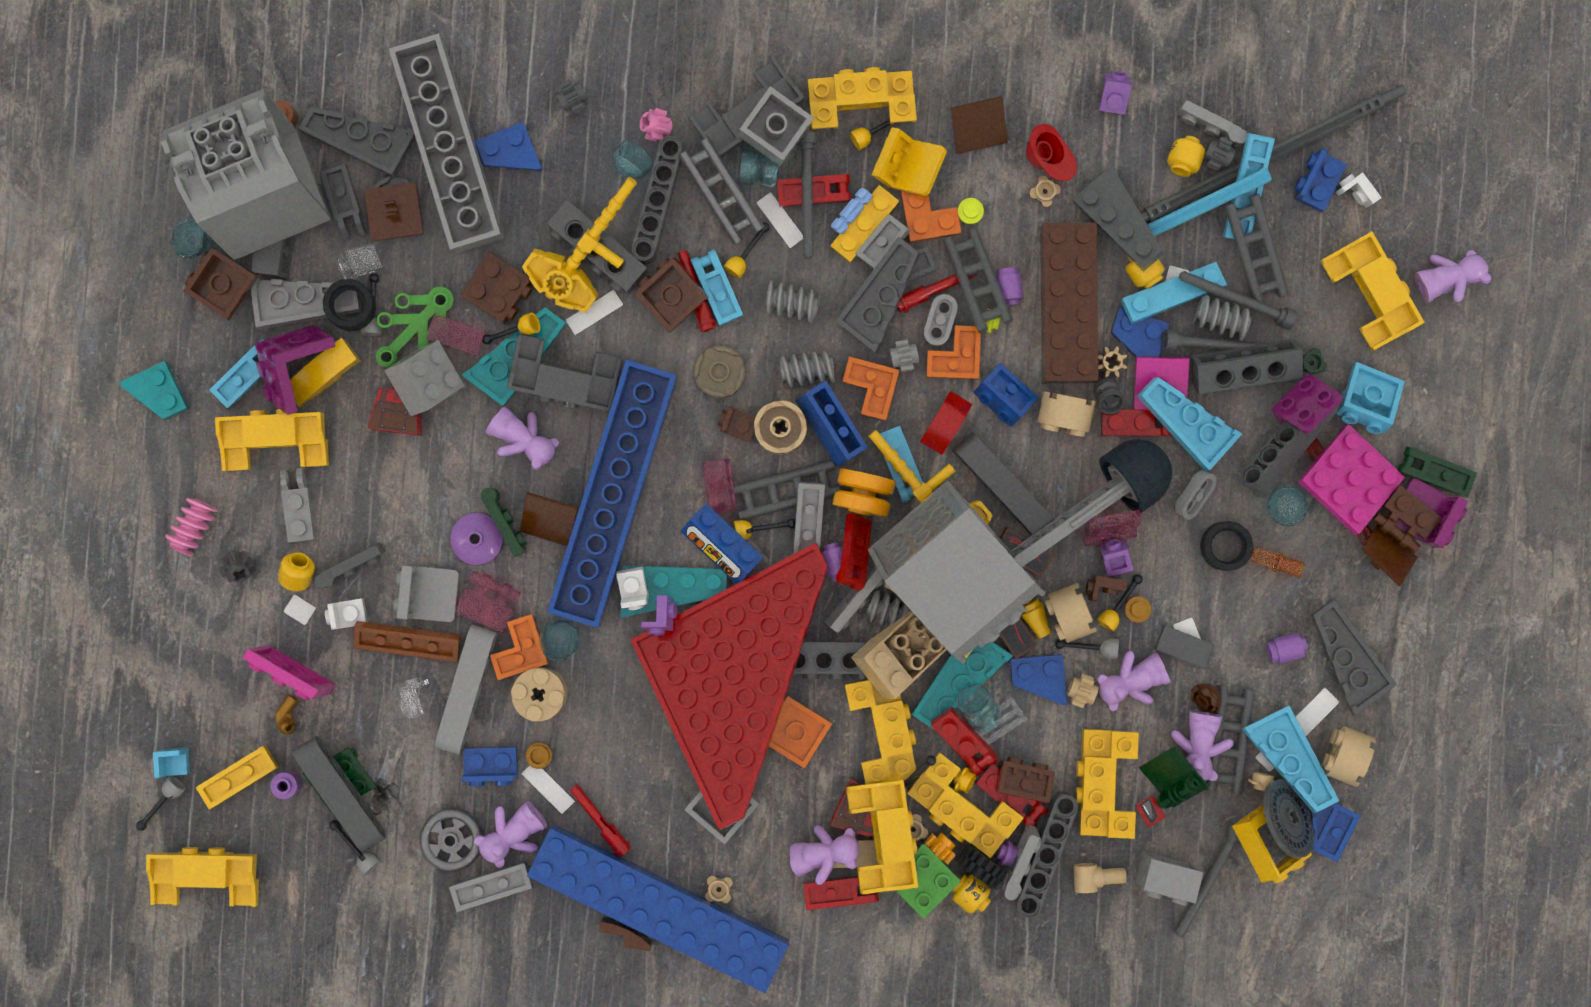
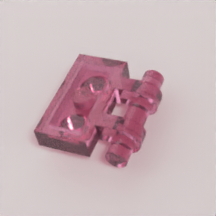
[1083,510,1142,547]
[455,571,521,633]

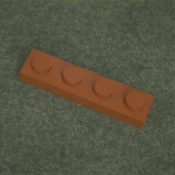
[354,621,461,662]

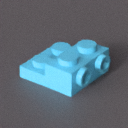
[1336,362,1405,434]

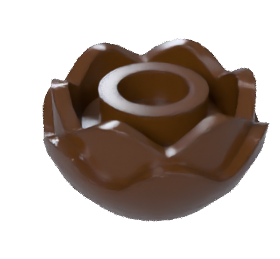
[1191,683,1221,714]

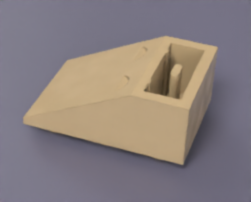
[851,611,947,699]

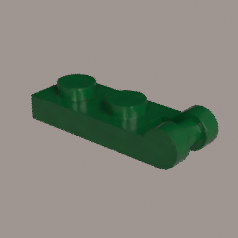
[1397,447,1477,498]
[481,488,527,557]

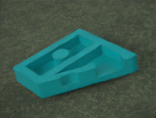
[119,361,189,420]

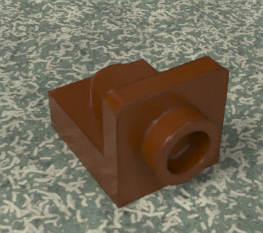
[718,406,756,443]
[1085,574,1128,602]

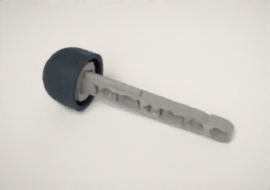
[1009,439,1172,567]

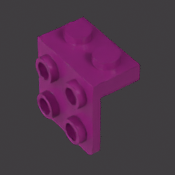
[1271,373,1343,434]
[1395,479,1468,548]

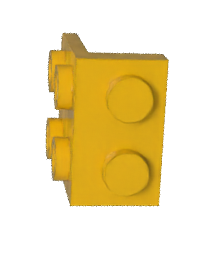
[872,127,947,196]

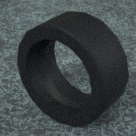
[323,279,376,332]
[1200,521,1254,571]

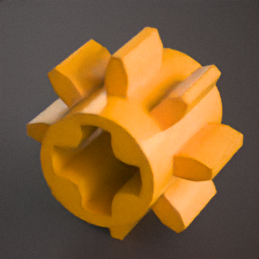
[924,832,956,864]

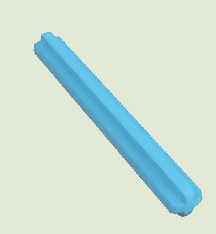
[1148,168,1272,236]

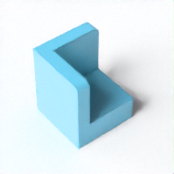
[153,747,190,778]

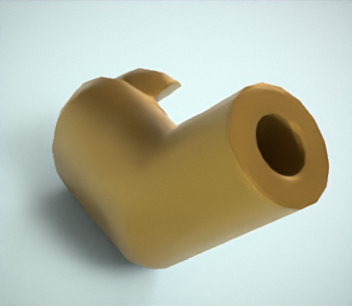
[275,694,299,735]

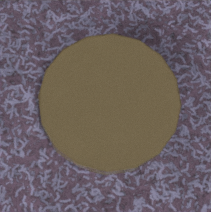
[693,346,746,398]

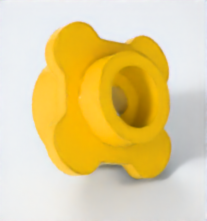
[953,767,976,794]

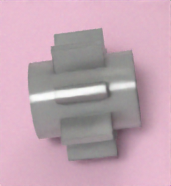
[889,339,919,373]

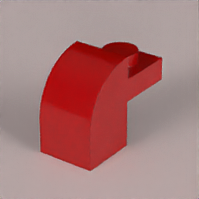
[920,391,972,455]

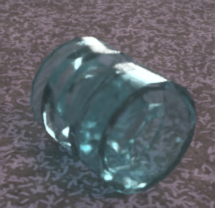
[739,150,779,188]
[957,684,1001,732]

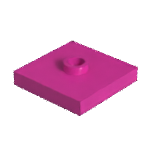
[1133,356,1190,410]

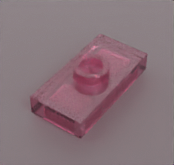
[426,314,485,355]
[703,459,736,514]

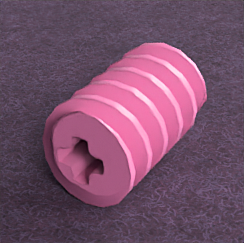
[165,498,219,557]

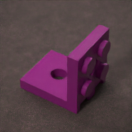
[255,325,335,415]

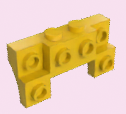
[808,67,917,131]
[1320,231,1425,351]
[215,409,329,471]
[845,679,918,784]
[1075,728,1139,839]
[907,752,1024,858]
[846,780,918,894]
[146,847,259,907]

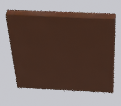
[951,96,1008,154]
[364,182,424,242]
[520,492,578,546]
[1361,524,1418,586]

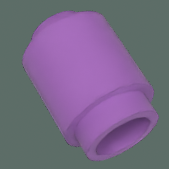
[996,267,1024,307]
[822,541,843,582]
[1266,632,1308,664]
[270,770,303,799]

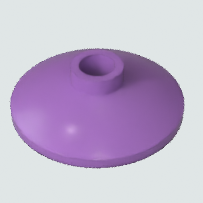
[451,513,503,565]

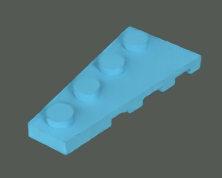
[1137,377,1242,471]
[1241,706,1339,813]

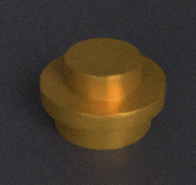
[1125,596,1151,623]
[526,742,552,769]

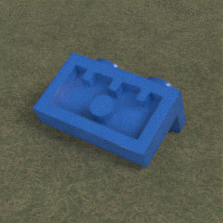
[1294,148,1347,213]
[974,363,1038,427]
[462,746,518,786]

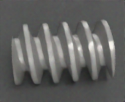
[765,280,822,323]
[1192,294,1252,342]
[780,350,835,388]
[864,590,910,627]

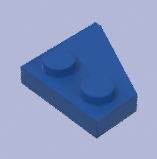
[475,122,543,171]
[1110,307,1170,357]
[1010,654,1067,705]
[1312,803,1361,863]

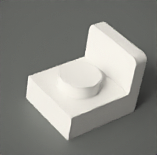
[1336,172,1382,208]
[616,567,649,610]
[325,598,368,630]

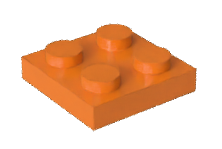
[769,696,832,769]

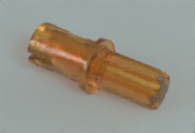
[1250,547,1305,578]

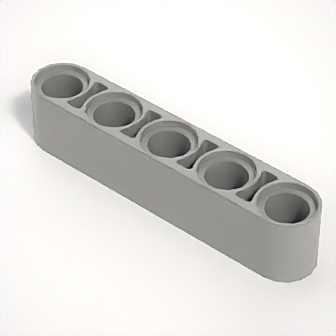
[434,625,498,755]

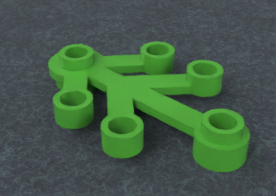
[376,286,454,367]

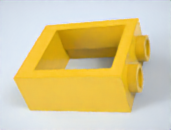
[1232,804,1312,884]

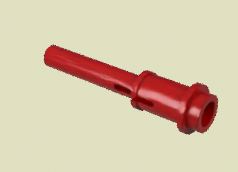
[677,250,717,333]
[897,274,975,313]
[569,784,631,858]

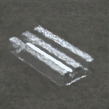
[970,697,1028,745]

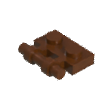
[1372,485,1442,553]

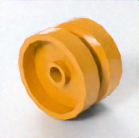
[832,468,896,517]

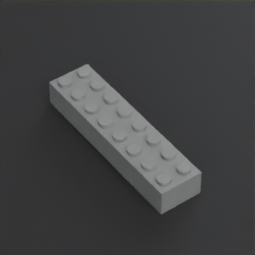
[389,33,505,254]

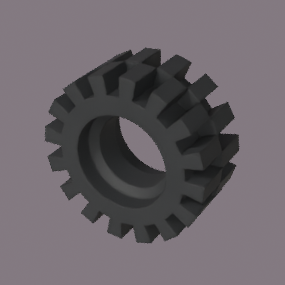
[956,843,1007,889]

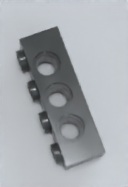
[547,200,649,295]
[1191,339,1303,395]
[793,641,868,679]

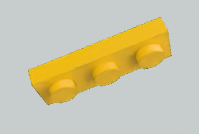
[830,185,899,263]
[196,745,279,810]

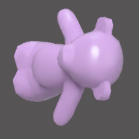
[1414,250,1491,304]
[486,406,559,470]
[1097,651,1171,711]
[1171,710,1233,781]
[474,801,547,868]
[790,825,860,885]

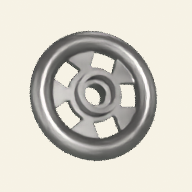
[420,808,482,871]

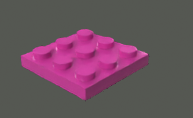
[1298,424,1405,535]
[243,645,336,700]

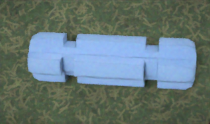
[831,188,873,234]

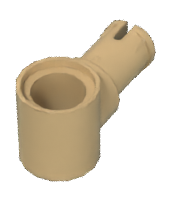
[1073,863,1127,893]

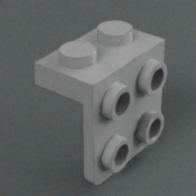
[393,565,459,622]

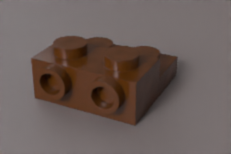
[183,247,258,321]
[460,252,533,325]
[635,258,709,333]

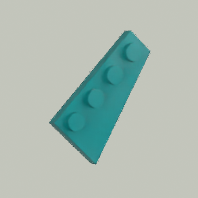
[462,307,567,407]
[621,565,727,618]
[911,642,1013,729]

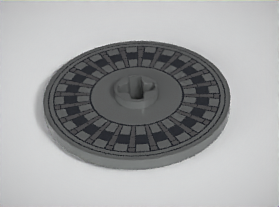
[1263,779,1314,859]

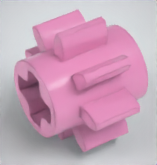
[640,108,672,142]

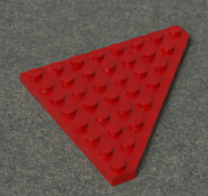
[630,543,829,830]

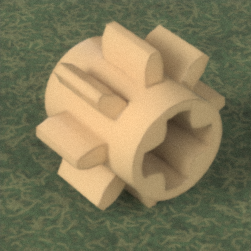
[1098,347,1127,378]
[1067,673,1099,708]

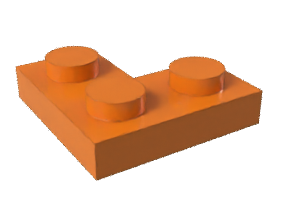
[901,191,961,243]
[926,325,981,380]
[842,356,900,421]
[490,614,549,680]

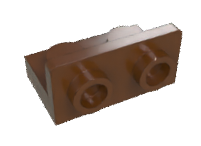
[996,757,1055,803]

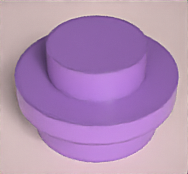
[996,840,1018,867]

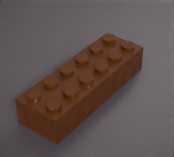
[1040,223,1099,384]

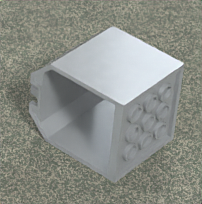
[161,89,331,260]
[868,480,1046,664]

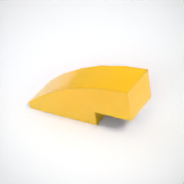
[290,338,361,407]

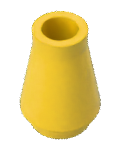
[1021,598,1051,639]

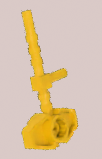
[522,177,637,312]
[868,430,993,525]

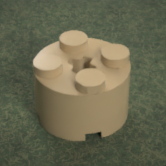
[1037,391,1096,437]
[754,400,807,455]
[1045,582,1097,643]
[511,667,568,721]
[1320,726,1376,787]

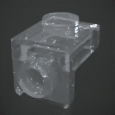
[337,243,382,279]
[398,676,429,719]

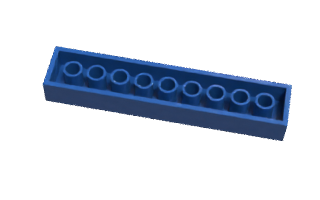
[547,359,678,628]
[527,824,789,993]

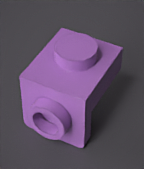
[1099,71,1132,115]
[1100,539,1134,577]
[641,595,677,635]

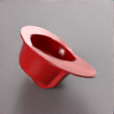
[1026,124,1077,182]

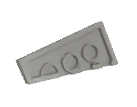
[251,278,361,330]

